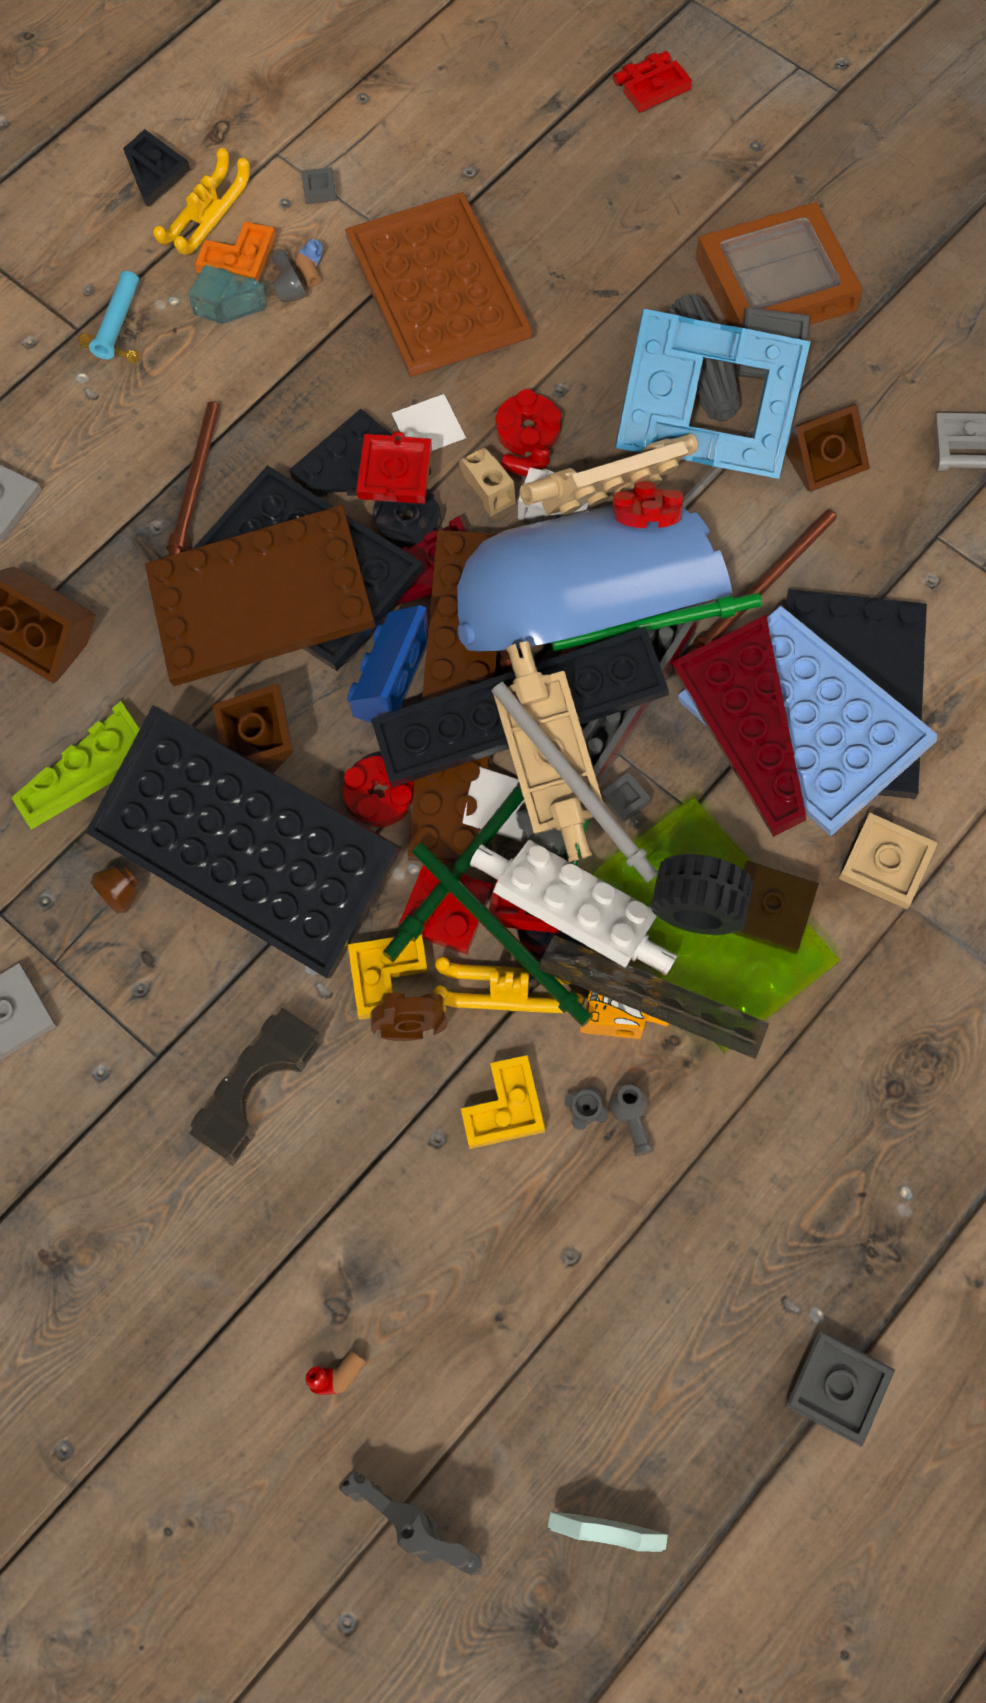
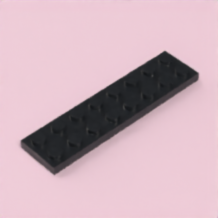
[371,627,669,787]

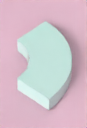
[548,1512,668,1552]

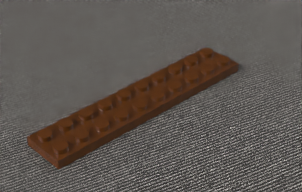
[408,530,497,863]

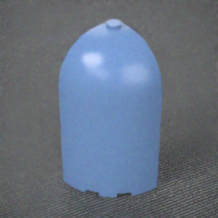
[457,505,733,651]

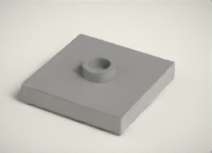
[0,465,42,541]
[0,963,57,1061]

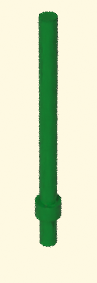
[551,593,762,651]

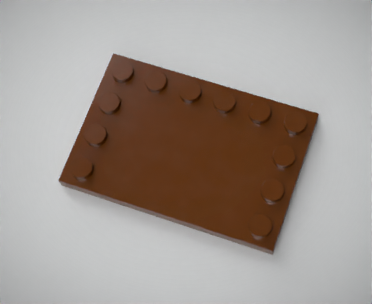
[145,505,376,687]

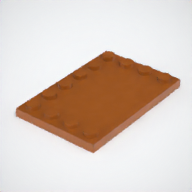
[345,192,532,377]

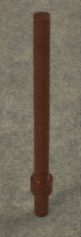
[166,401,220,557]

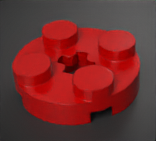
[495,389,561,456]
[613,481,683,529]
[342,756,414,827]

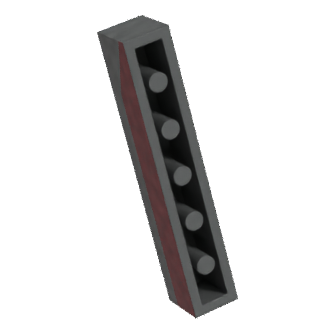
[582,607,698,787]

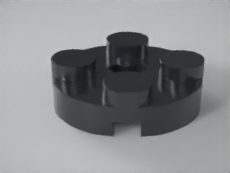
[373,488,441,548]

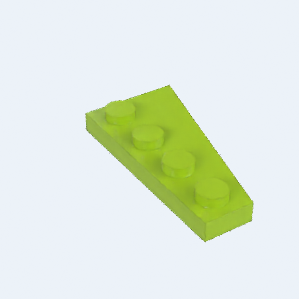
[11,701,140,830]

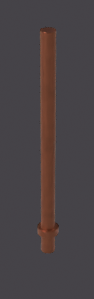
[683,510,836,656]

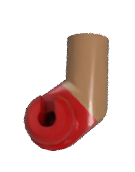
[305,1351,366,1395]

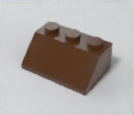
[0,567,96,683]

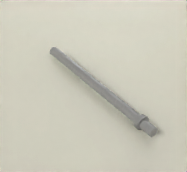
[491,682,658,883]

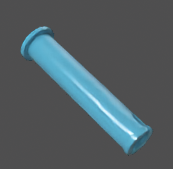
[89,271,140,360]

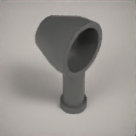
[272,250,307,302]
[609,1083,654,1156]

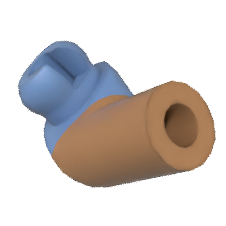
[296,239,323,287]

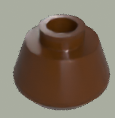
[91,866,139,914]

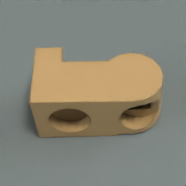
[459,448,516,517]

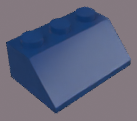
[347,605,428,723]

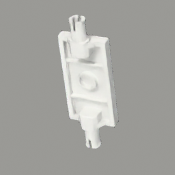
[470,840,678,976]

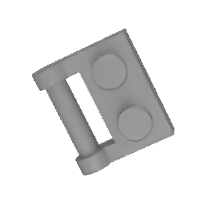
[934,413,986,471]

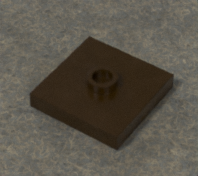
[732,860,819,955]

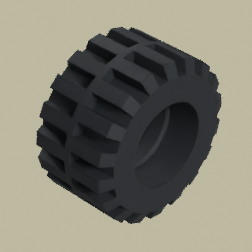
[651,854,754,935]

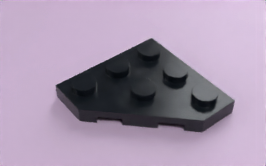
[289,409,431,496]

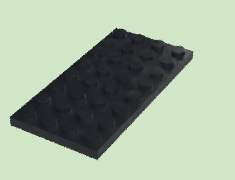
[85,705,402,978]

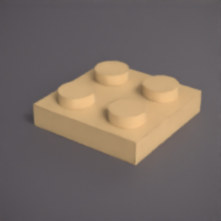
[839,813,938,910]

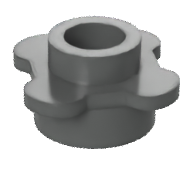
[564,1086,608,1130]

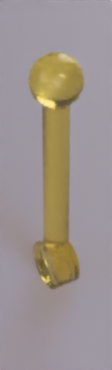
[78,334,139,363]

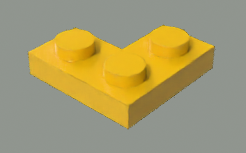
[348,934,428,1020]
[461,1055,545,1149]

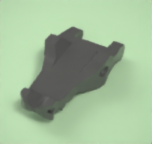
[339,1470,482,1576]

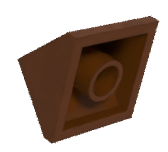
[786,403,870,492]

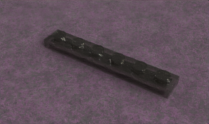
[539,935,769,1059]

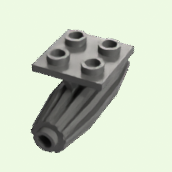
[667,294,740,422]

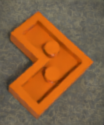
[195,221,276,286]

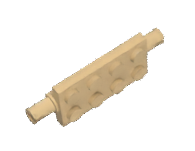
[520,433,698,516]
[494,641,604,862]

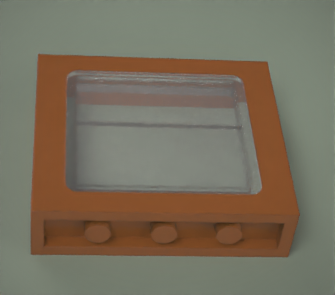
[695,202,863,328]

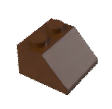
[213,683,294,773]

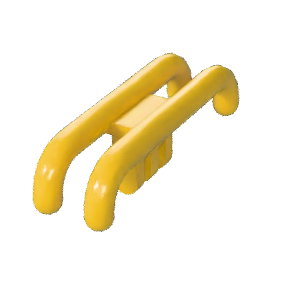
[153,148,250,255]
[433,956,586,1013]

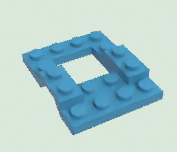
[614,309,811,479]

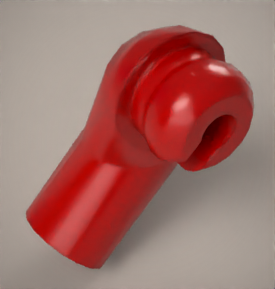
[501,445,550,477]

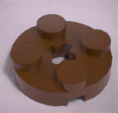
[370,992,448,1041]

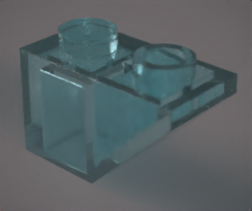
[188,265,267,324]

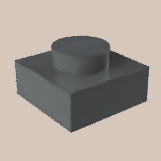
[301,167,337,204]
[600,772,651,823]

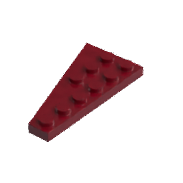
[671,614,806,837]

